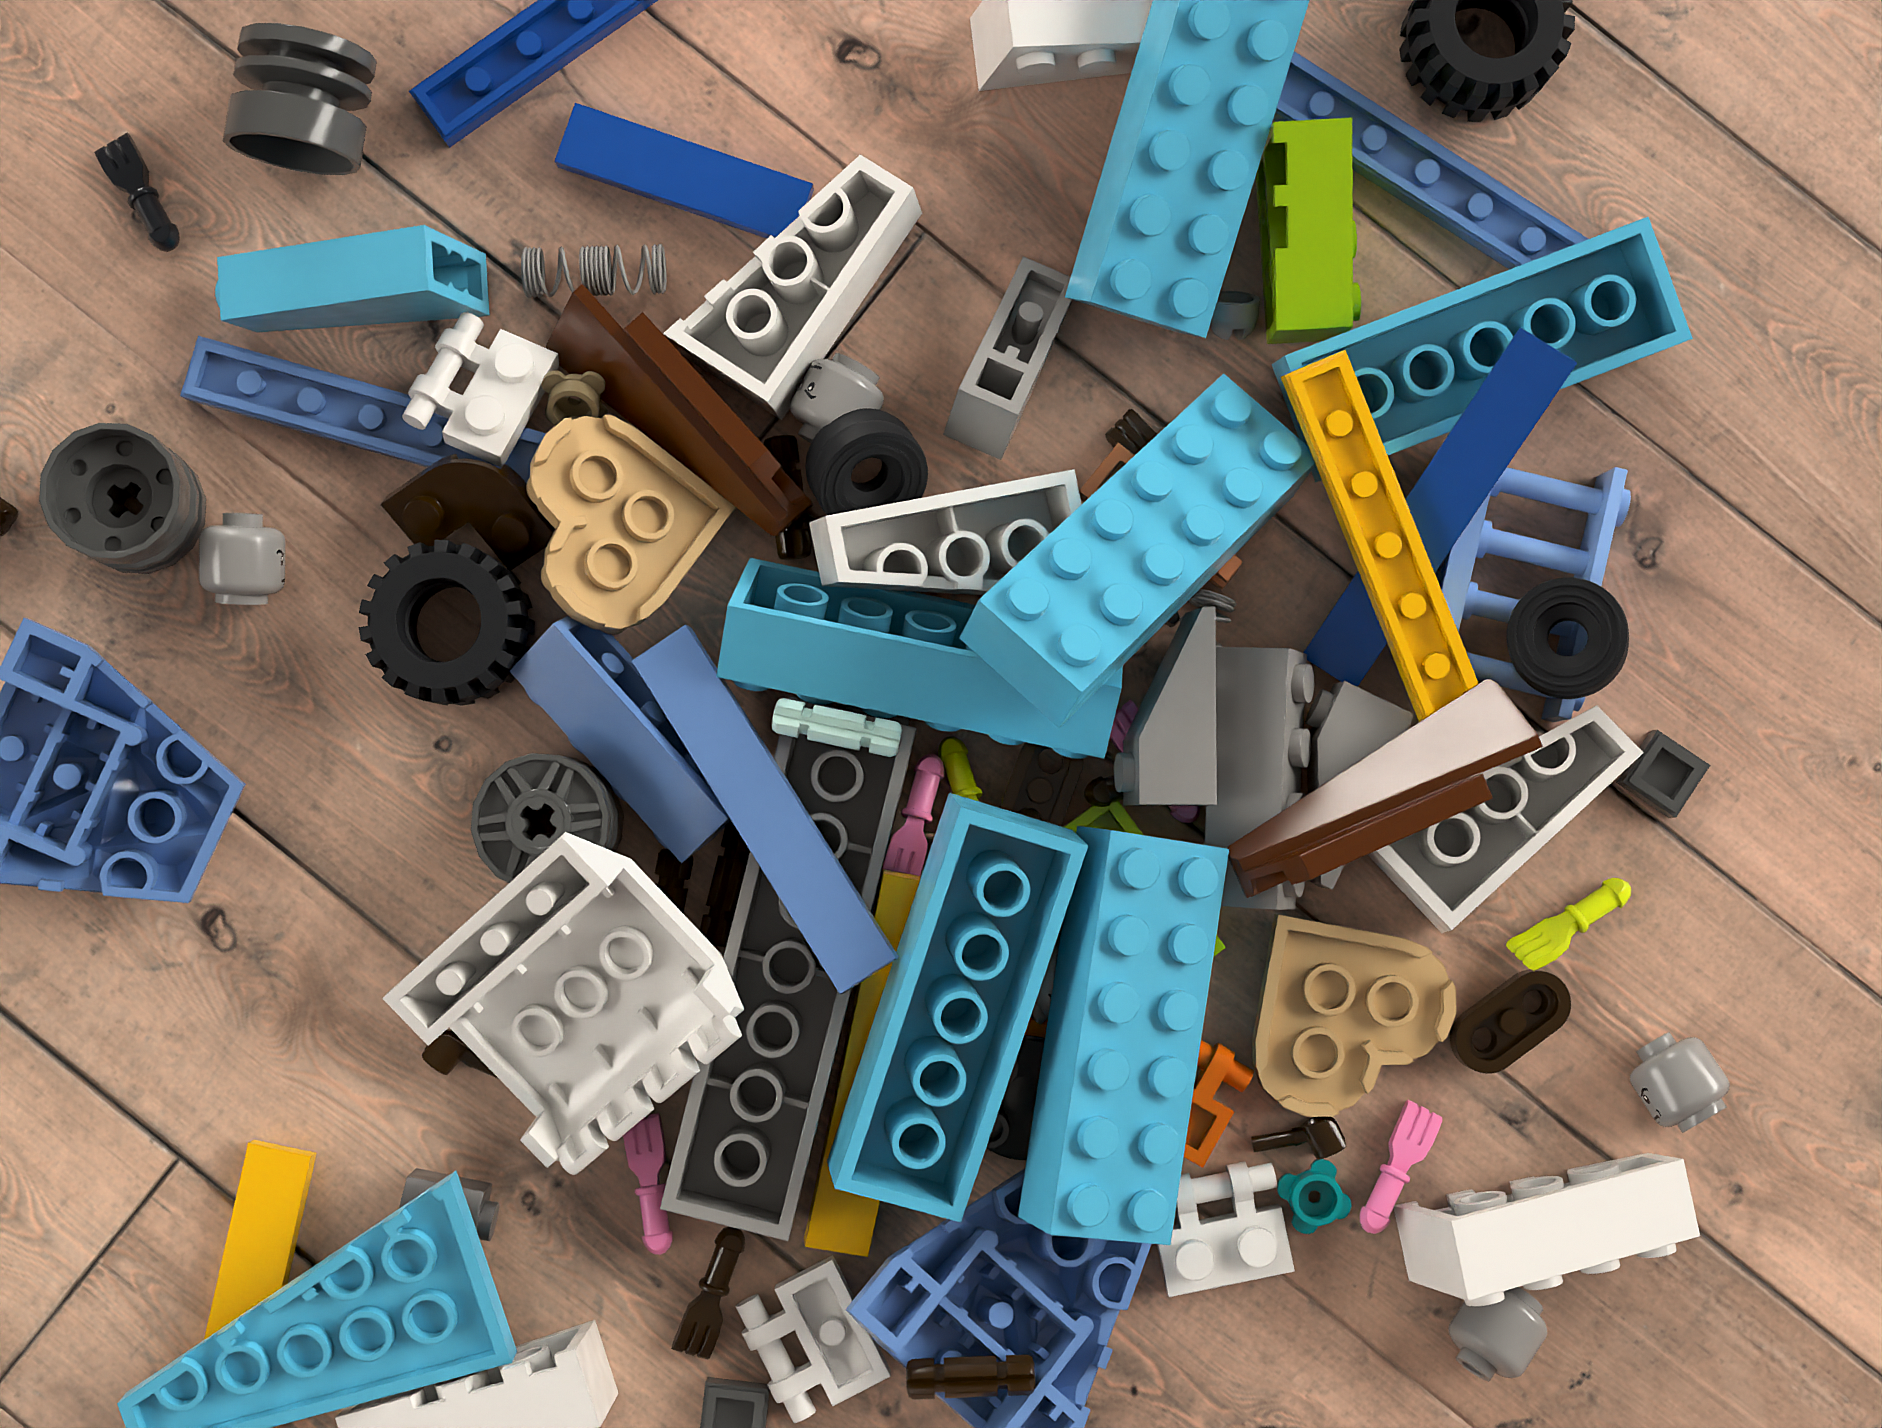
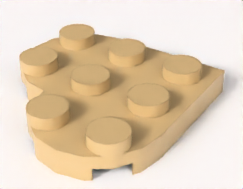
[526,415,736,635]
[1252,914,1456,1117]

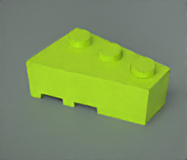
[1256,117,1361,344]

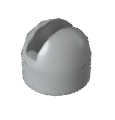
[1210,291,1260,340]

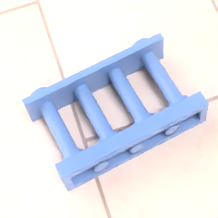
[1435,467,1631,722]

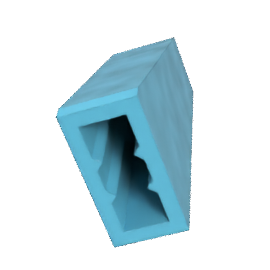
[215,225,490,332]

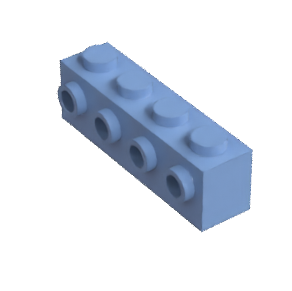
[510,616,731,863]

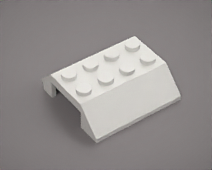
[382,832,744,1175]

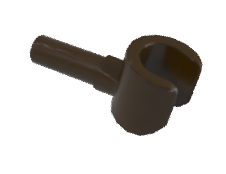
[422,1029,499,1079]
[1251,1117,1346,1159]

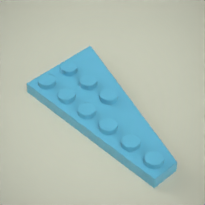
[117,1171,517,1428]

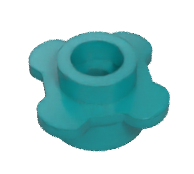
[1277,1159,1352,1234]

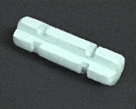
[772,698,902,757]

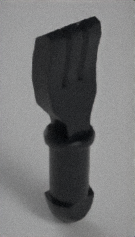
[94,132,180,252]

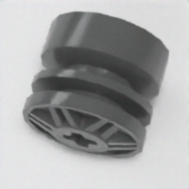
[223,23,377,175]
[39,423,206,574]
[471,753,624,883]

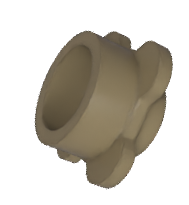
[542,370,608,426]

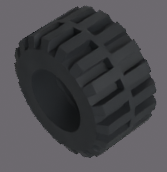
[1399,0,1575,122]
[359,540,535,706]

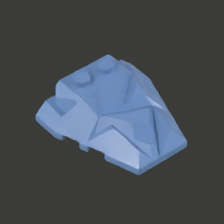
[0,618,246,903]
[846,1168,1151,1428]

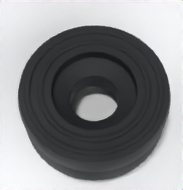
[805,408,928,516]
[1506,577,1629,699]

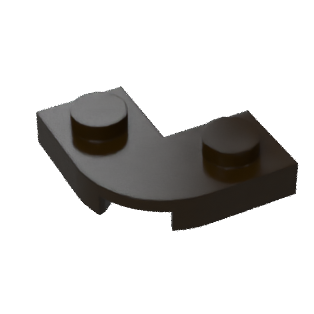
[380,454,555,571]

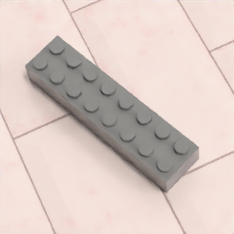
[660,696,917,1241]

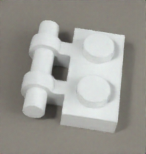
[402,312,559,467]
[1157,1161,1295,1297]
[735,1255,891,1423]

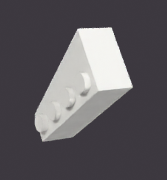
[970,0,1153,91]
[663,155,922,420]
[809,469,1082,595]
[1367,705,1644,933]
[1394,1153,1700,1306]
[335,1320,618,1428]

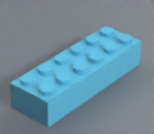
[1065,0,1310,338]
[1271,217,1693,482]
[959,374,1316,728]
[716,558,1123,759]
[827,793,1088,1222]
[1018,826,1229,1245]

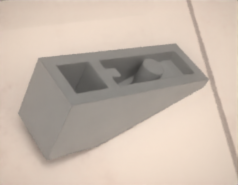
[943,256,1072,460]
[1114,607,1217,806]
[1305,681,1415,890]

